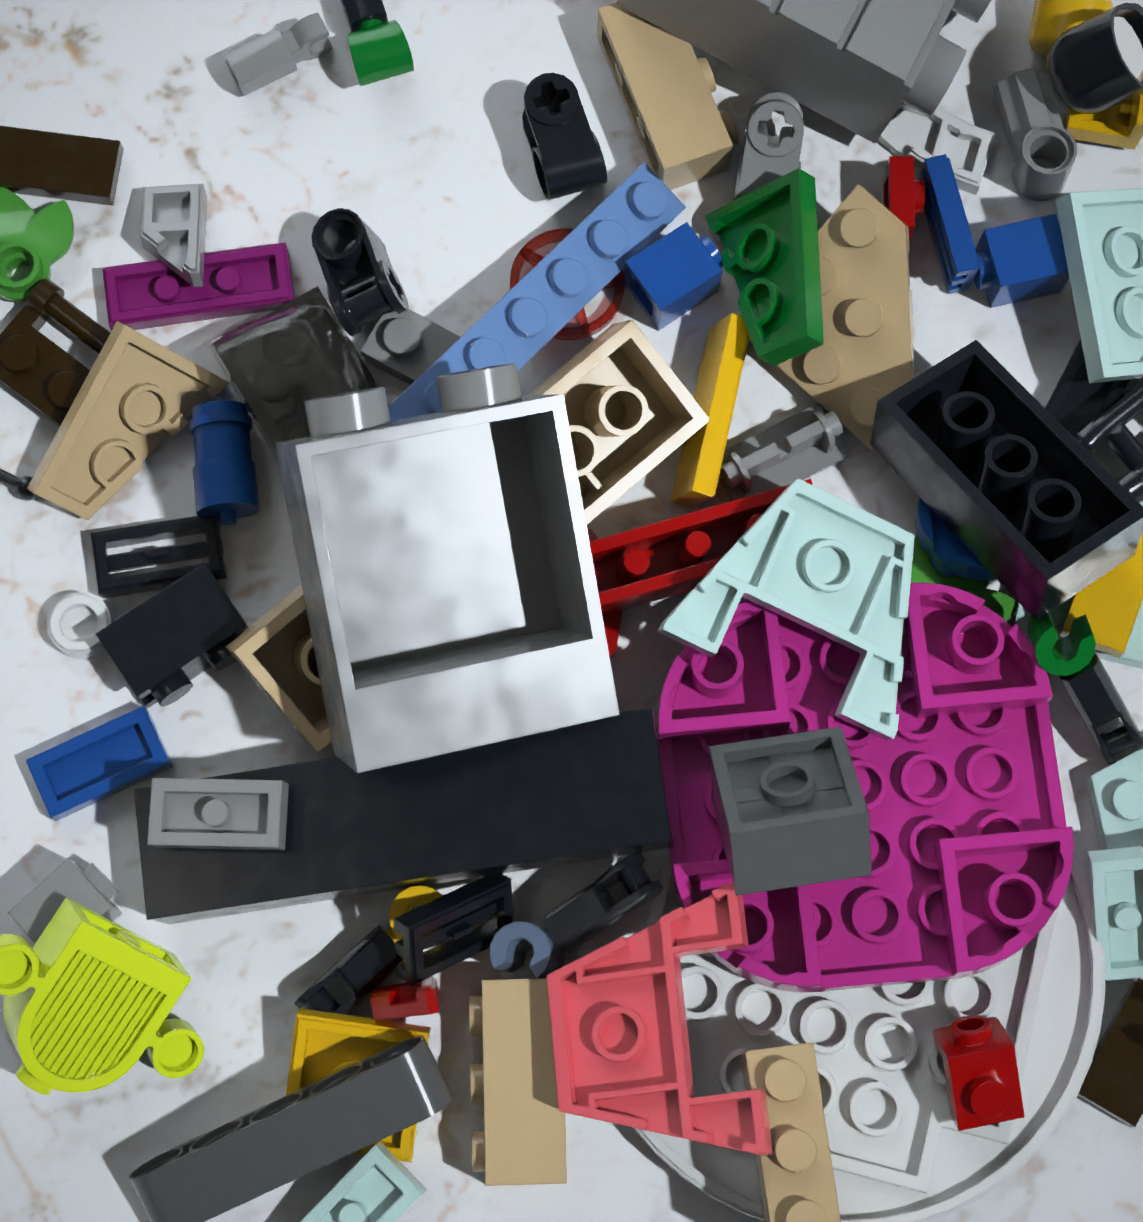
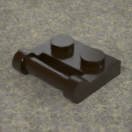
[0,278,110,427]

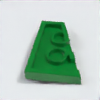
[705,168,824,366]

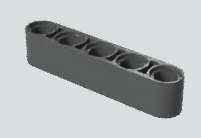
[129,1036,454,1222]

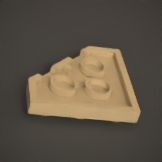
[749,184,915,451]

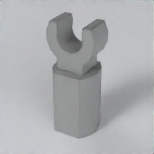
[223,12,333,96]

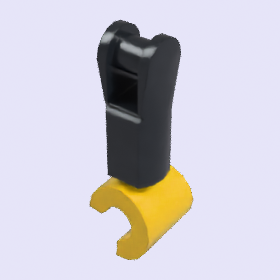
[294,885,443,1015]

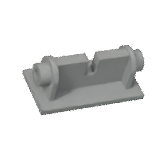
[719,403,849,501]

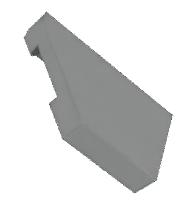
[140,183,207,287]

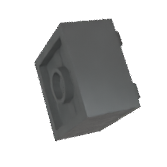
[709,726,871,896]

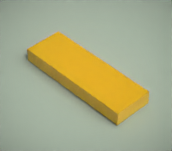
[670,313,750,508]

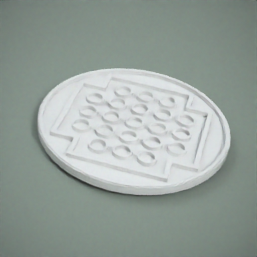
[578,848,1105,1222]

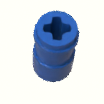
[189,400,260,526]

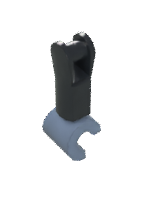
[490,852,664,979]

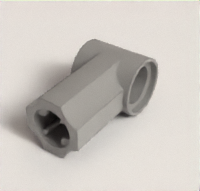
[994,67,1077,201]

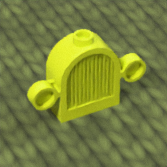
[0,897,204,1096]

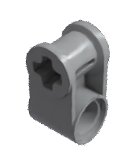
[733,91,804,201]

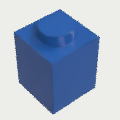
[973,214,1069,308]
[623,222,723,331]

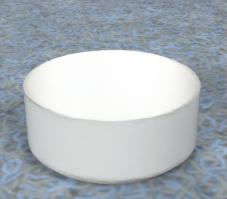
[47,592,114,659]

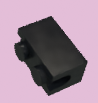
[96,562,248,708]

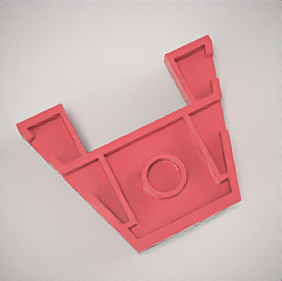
[547,883,773,1156]

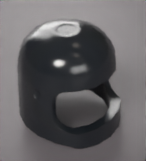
[1048,3,1143,114]

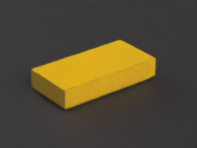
[1059,532,1143,658]

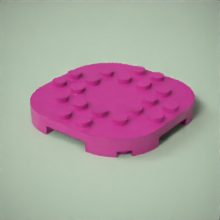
[657,582,1074,993]

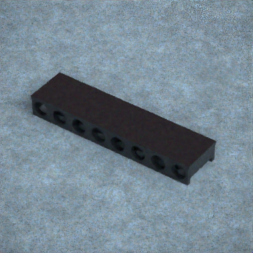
[134,707,674,924]

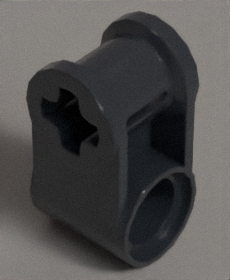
[522,72,607,201]
[311,208,409,337]

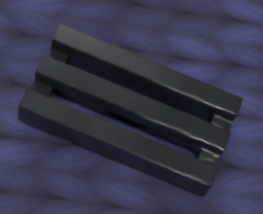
[91,515,227,599]
[394,874,513,986]

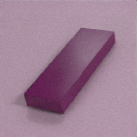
[102,242,296,331]

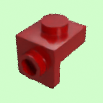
[883,156,926,245]
[933,1015,1025,1131]

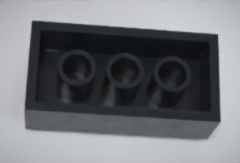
[870,340,1143,620]

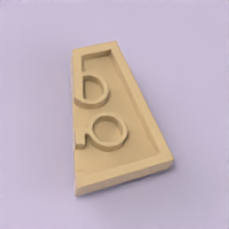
[27,321,230,520]

